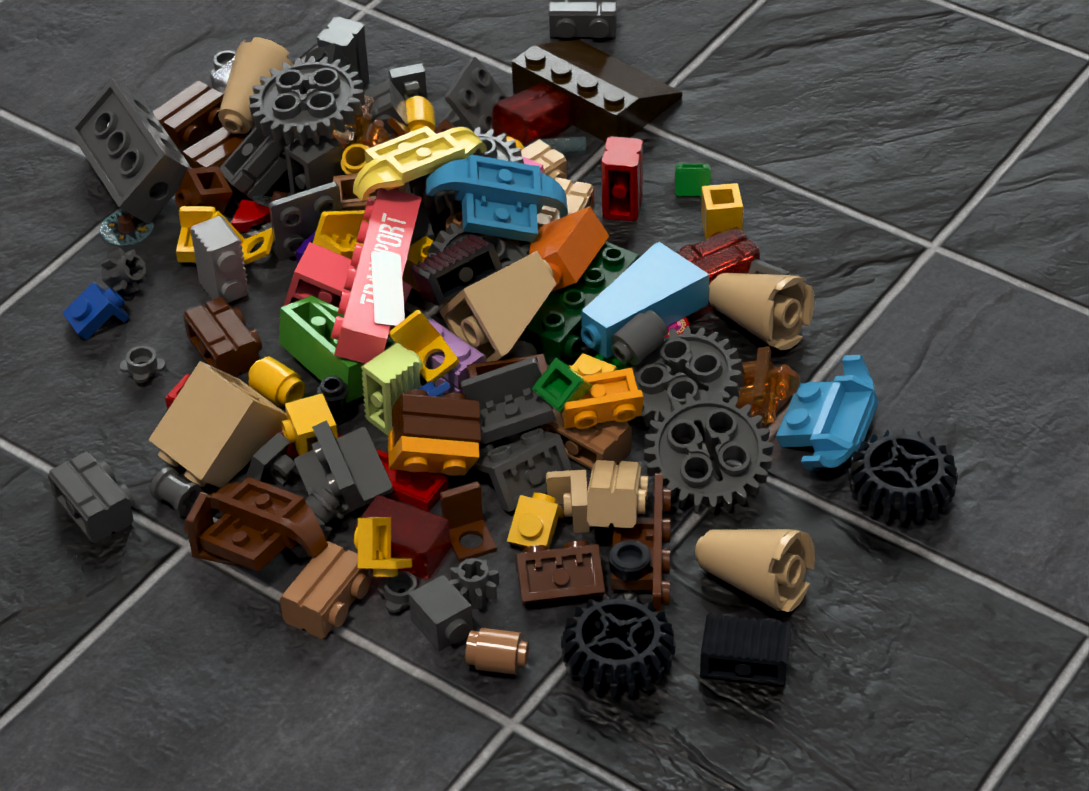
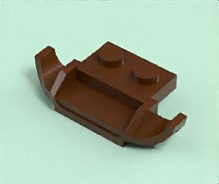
[198,477,328,572]

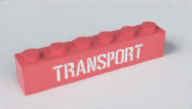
[331,188,422,364]

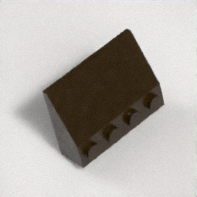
[511,40,682,142]

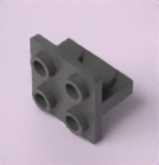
[440,57,514,137]
[461,357,556,445]
[294,420,394,524]

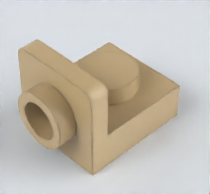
[546,470,590,533]

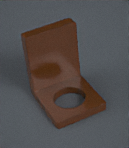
[440,482,497,563]
[184,492,239,566]

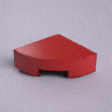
[231,200,271,232]

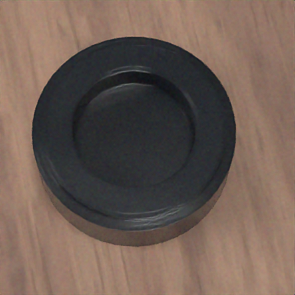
[609,540,651,581]

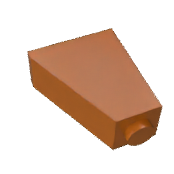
[529,206,609,293]

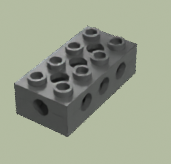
[68,78,192,224]

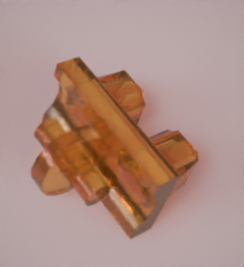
[332,95,390,152]
[737,346,800,424]

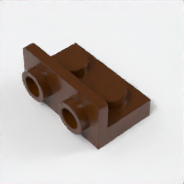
[516,540,605,606]

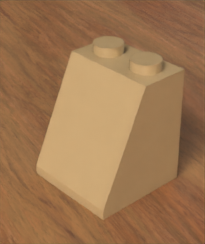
[439,251,556,362]
[149,361,287,488]

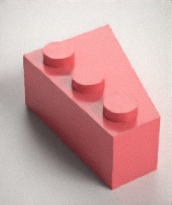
[279,242,413,338]

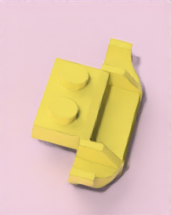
[353,126,487,201]

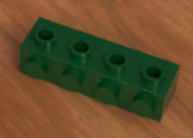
[521,242,639,365]

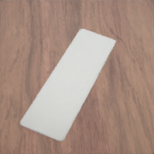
[371,251,405,326]

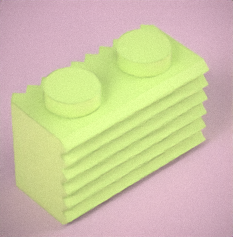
[361,343,423,436]

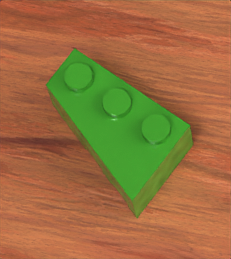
[279,295,396,403]

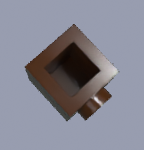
[175,166,233,215]

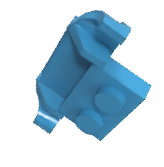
[426,154,568,243]
[776,354,879,471]

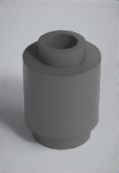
[611,310,668,366]

